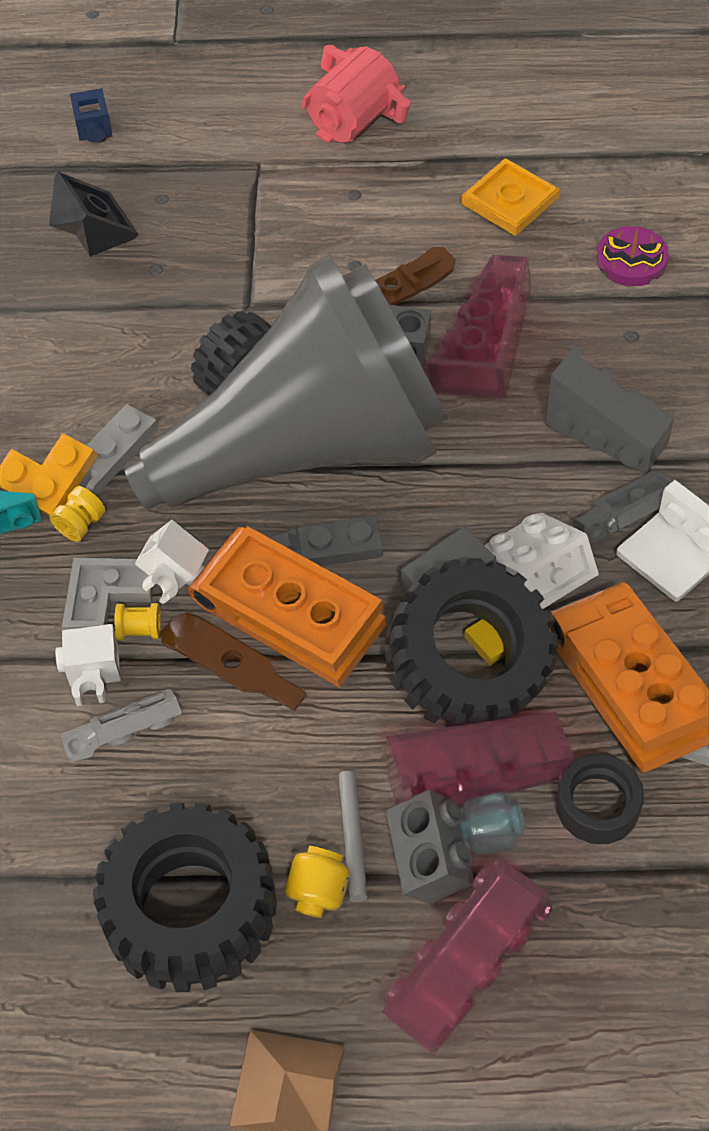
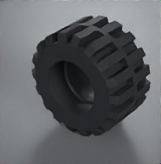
[191,311,272,396]

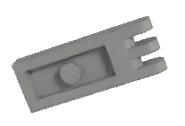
[79,404,158,495]

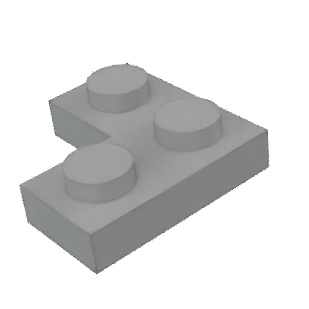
[62,558,154,630]

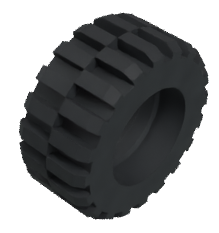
[385,558,558,732]
[93,802,277,993]

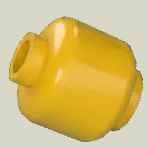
[285,846,350,918]

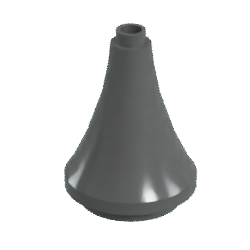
[125,255,448,510]

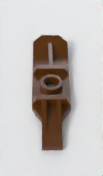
[375,247,455,305]
[160,613,307,711]

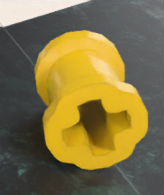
[114,603,161,641]

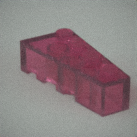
[427,255,531,399]
[387,712,574,807]
[382,857,553,1055]

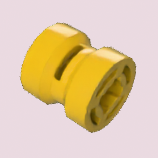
[50,486,106,542]

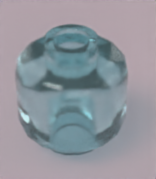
[461,792,525,856]

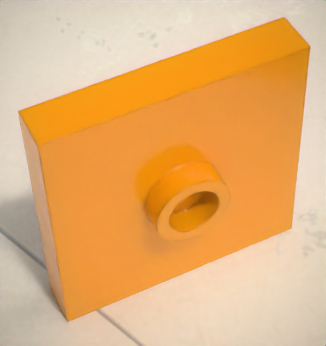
[462,158,560,236]

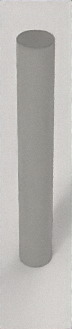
[338,771,367,902]

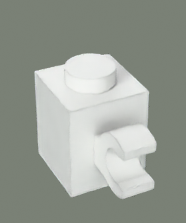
[135,519,209,604]
[56,624,121,706]

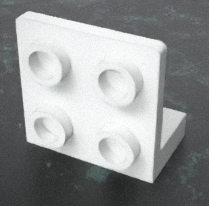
[616,480,709,602]
[484,513,599,609]

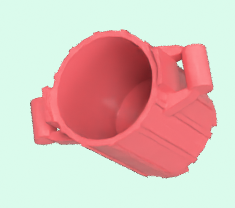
[301,45,410,144]

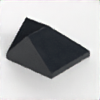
[49,172,138,257]

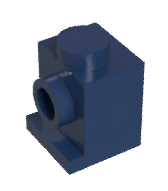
[70,88,112,143]

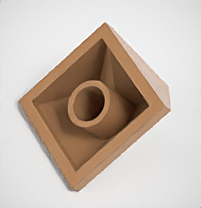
[229,1030,345,1131]

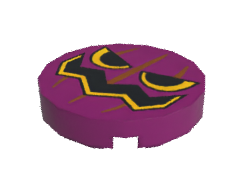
[596,226,669,286]

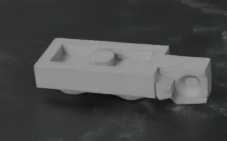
[60,688,182,762]

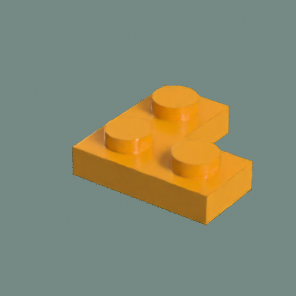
[0,433,98,516]

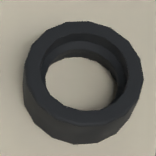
[556,754,644,844]

